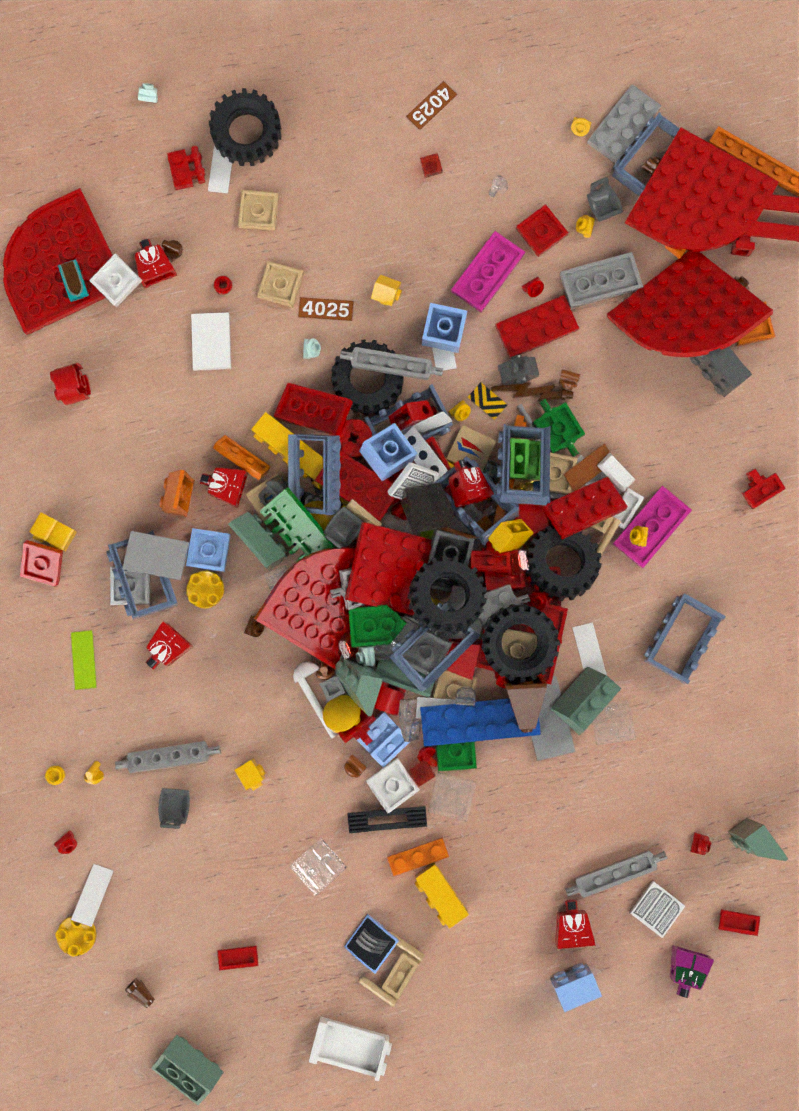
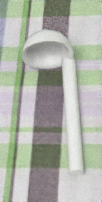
[293,661,338,739]

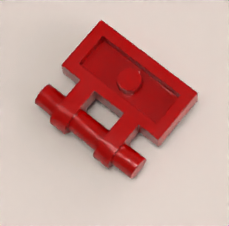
[167,146,206,190]

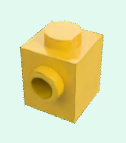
[371,274,402,306]
[235,758,266,791]

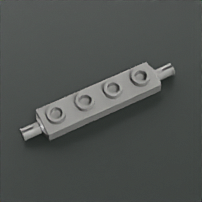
[340,347,443,380]
[115,741,221,773]
[565,850,667,898]

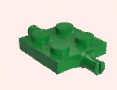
[533,399,585,457]

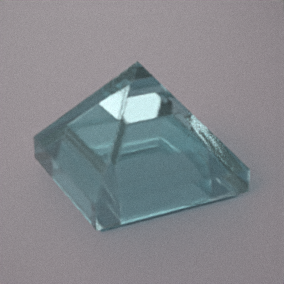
[483,460,501,483]

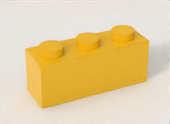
[414,862,469,929]

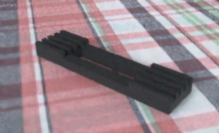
[347,806,427,834]

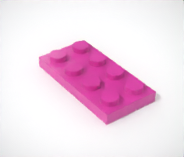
[451,231,525,313]
[613,485,692,568]

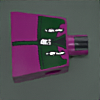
[670,945,714,998]

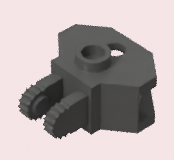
[498,355,539,385]

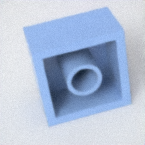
[422,303,467,353]
[360,423,417,481]
[550,963,602,1012]

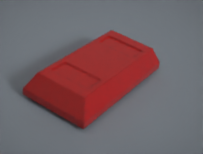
[718,909,761,936]
[217,945,259,971]

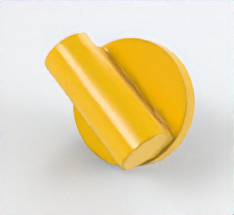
[571,117,592,136]
[576,215,595,238]
[448,400,471,421]
[630,526,648,547]
[84,761,104,784]

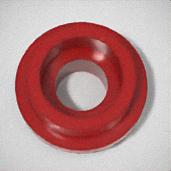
[214,276,233,295]

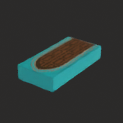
[58,259,89,302]

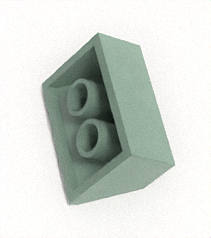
[228,512,288,572]
[375,654,434,698]
[336,655,383,716]
[550,667,622,735]
[728,818,788,861]
[151,1035,224,1105]

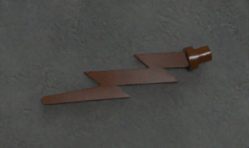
[491,383,574,402]

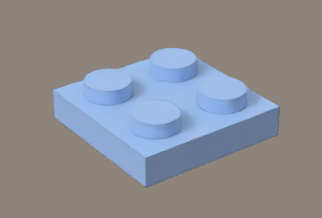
[186,528,231,572]

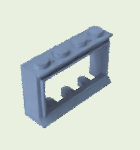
[612,112,680,197]
[364,384,453,440]
[496,424,551,505]
[288,434,341,515]
[432,456,519,546]
[106,530,178,620]
[644,593,726,685]
[388,601,481,691]

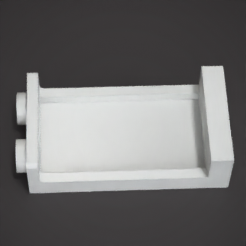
[309,1017,392,1081]

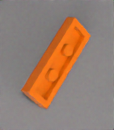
[213,435,271,480]
[387,837,449,876]

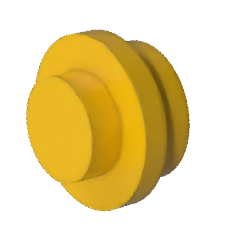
[45,765,65,785]

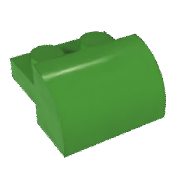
[509,438,541,480]

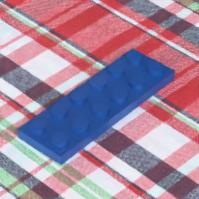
[420,698,541,746]

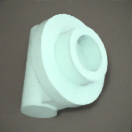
[138,83,158,103]
[303,338,321,359]
[356,646,375,667]

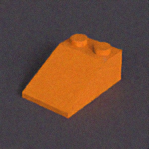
[160,470,195,517]

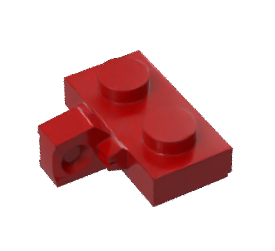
[742,468,786,509]
[471,541,510,573]
[338,708,377,746]

